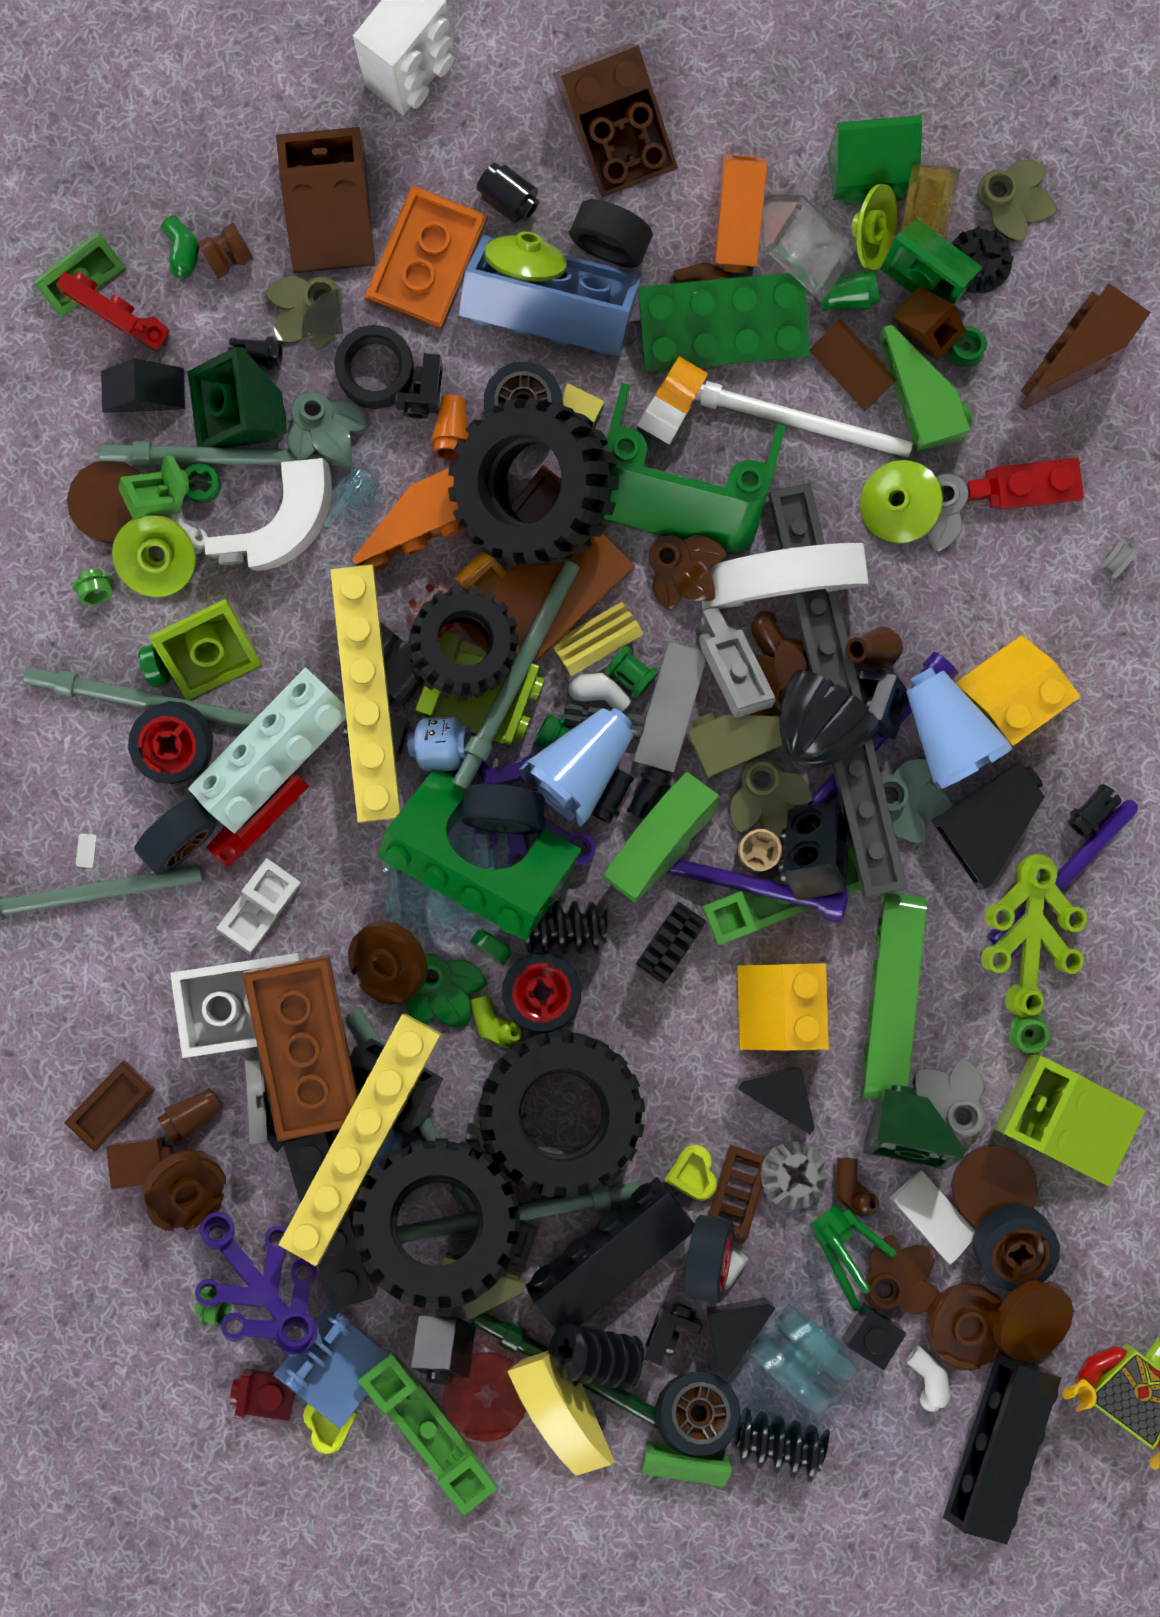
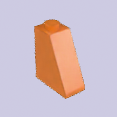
[715,154,767,273]

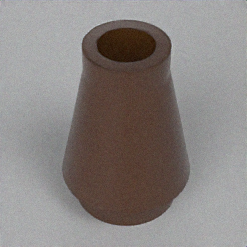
[846,626,903,668]
[157,1088,224,1146]

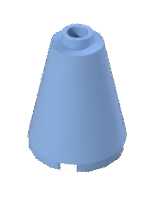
[906,667,1012,790]
[519,708,633,826]

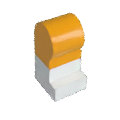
[637,356,708,445]

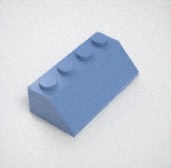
[458,234,642,356]

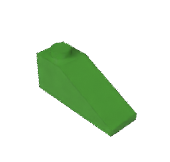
[879,324,973,454]

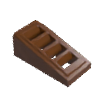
[708,1145,766,1243]

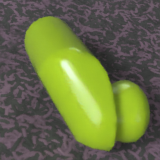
[470,995,523,1048]

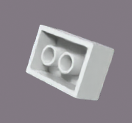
[353,0,454,116]
[170,953,305,1058]

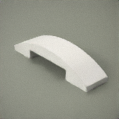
[702,543,869,610]

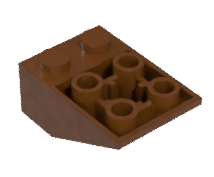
[553,43,678,197]
[276,127,376,273]
[1020,283,1151,410]

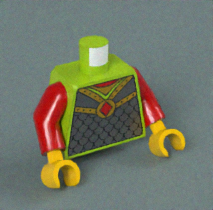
[1062,1336,1160,1470]

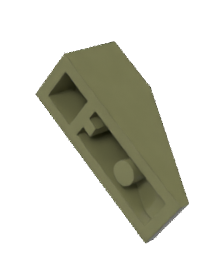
[686,712,783,780]

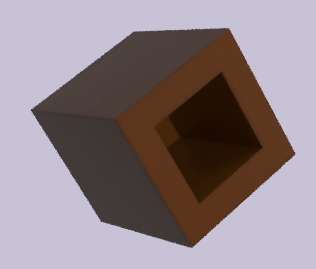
[891,286,966,360]
[106,1136,174,1190]

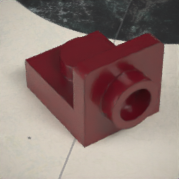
[229,1368,295,1421]

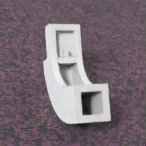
[204,458,332,571]

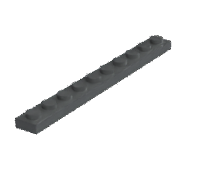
[768,483,908,899]

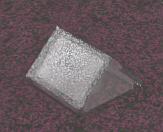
[763,195,857,301]

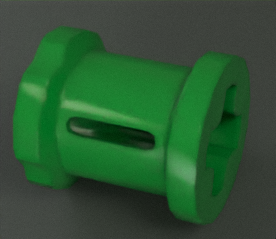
[604,645,660,700]

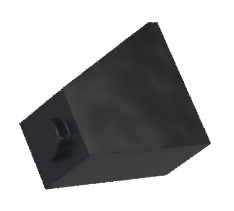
[931,762,1045,890]

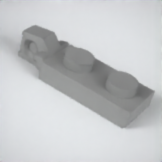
[698,607,776,718]

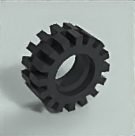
[635,902,707,984]

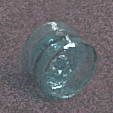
[749,1303,860,1416]

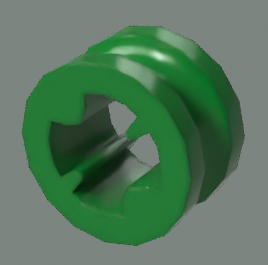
[185,463,221,504]

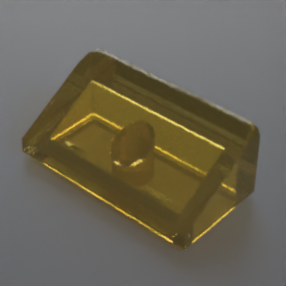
[900,164,960,239]

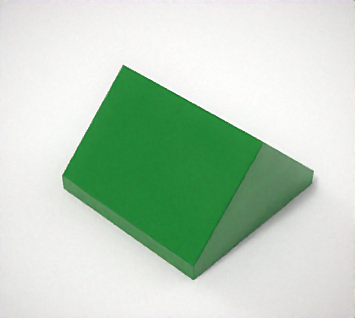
[880,218,983,306]

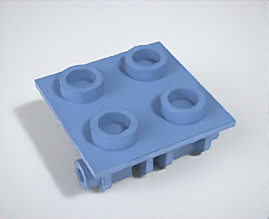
[273,1306,389,1429]

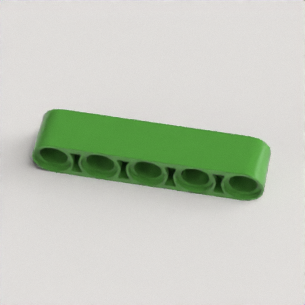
[860,892,927,1100]

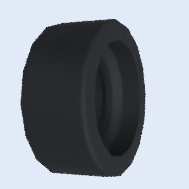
[569,199,653,268]
[334,324,415,410]

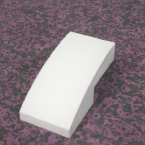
[216,858,301,956]

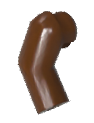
[673,262,733,283]
[751,611,804,657]
[835,1157,879,1217]

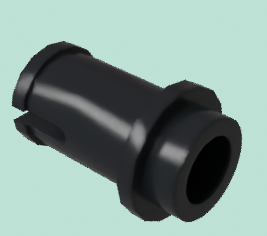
[228,336,283,370]
[626,766,671,819]
[591,769,634,823]
[1068,784,1122,838]

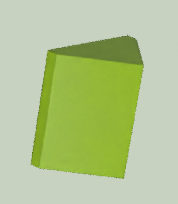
[149,599,262,700]

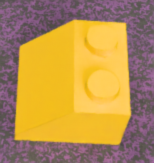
[956,635,1081,747]
[737,963,829,1051]

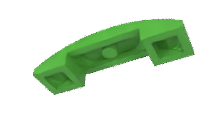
[702,848,861,946]
[358,1352,498,1516]

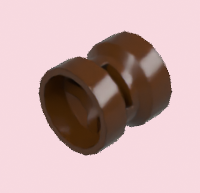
[197,223,254,279]

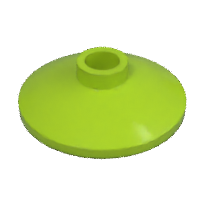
[851,184,898,270]
[484,232,567,282]
[860,460,943,544]
[112,515,196,597]

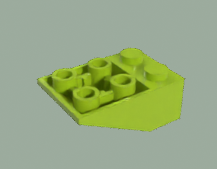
[994,1054,1146,1187]

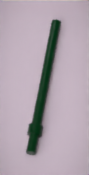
[471,1312,657,1428]

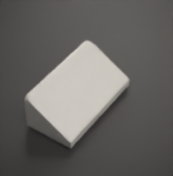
[889,1170,975,1265]

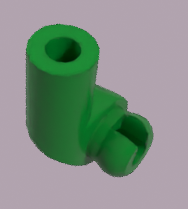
[161,215,200,279]

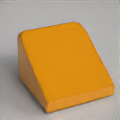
[454,551,507,595]

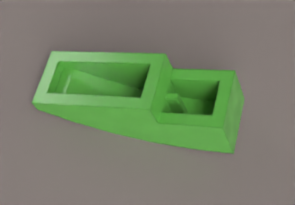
[603,772,719,904]

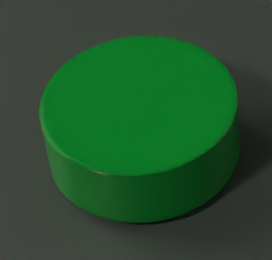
[138,644,170,687]
[469,929,512,966]

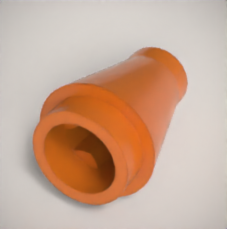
[430,394,470,460]

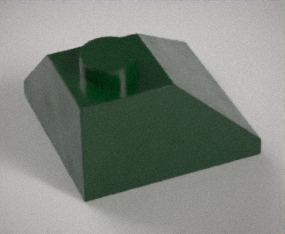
[188,347,287,448]
[863,1085,965,1170]

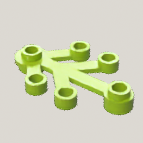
[981,854,1087,1018]

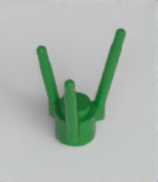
[809,1205,897,1311]

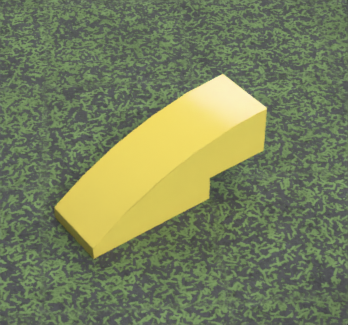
[507,1350,615,1476]

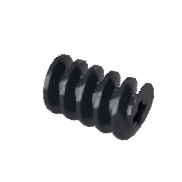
[522,901,608,955]
[549,1324,644,1391]
[735,1407,830,1483]

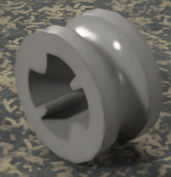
[1098,537,1139,579]

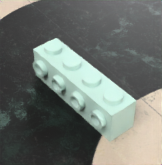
[188,667,346,834]

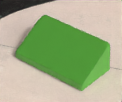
[33,231,126,318]
[641,1442,732,1487]

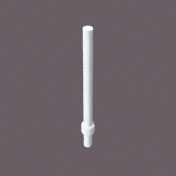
[695,381,913,458]

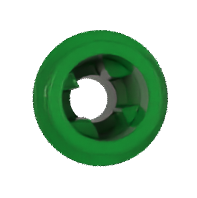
[818,268,880,311]

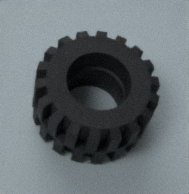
[408,586,519,700]

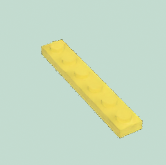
[330,564,401,823]
[278,1013,442,1266]

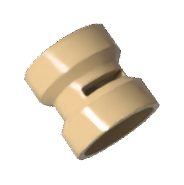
[737,829,782,873]

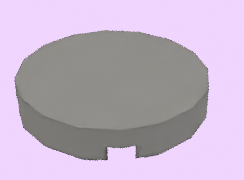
[244,1059,267,1146]

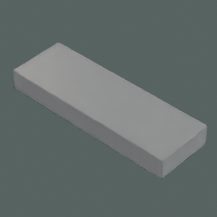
[633,642,707,774]

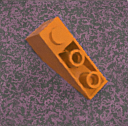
[352,468,467,572]

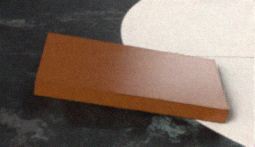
[457,533,635,674]
[242,955,358,1142]

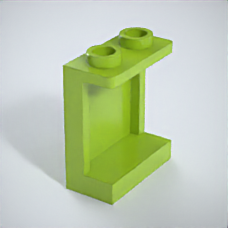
[416,631,545,748]

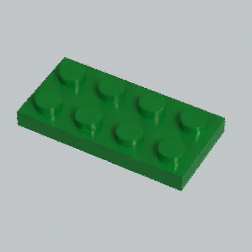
[638,271,810,372]

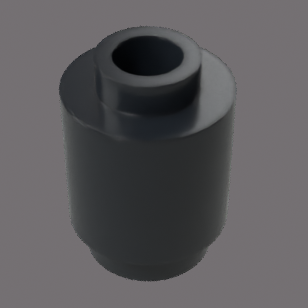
[476,162,539,223]

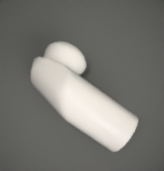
[568,673,632,712]

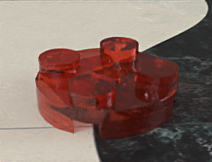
[443,1352,527,1442]

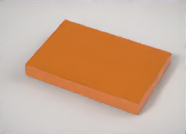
[365,185,488,330]

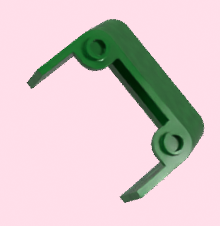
[603,383,786,554]

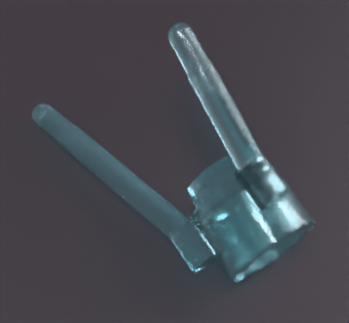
[323,467,381,567]

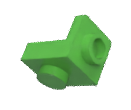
[118,455,189,519]

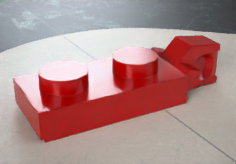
[57,271,170,352]
[967,457,1084,510]
[206,772,309,867]

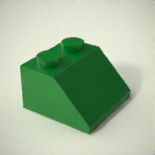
[828,115,922,205]

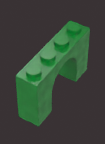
[378,769,582,941]

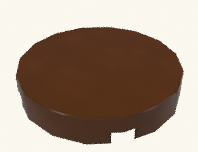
[67,461,140,544]
[348,920,428,1005]
[951,1145,1038,1227]
[141,1150,226,1231]
[992,1280,1074,1362]
[925,1282,1003,1371]

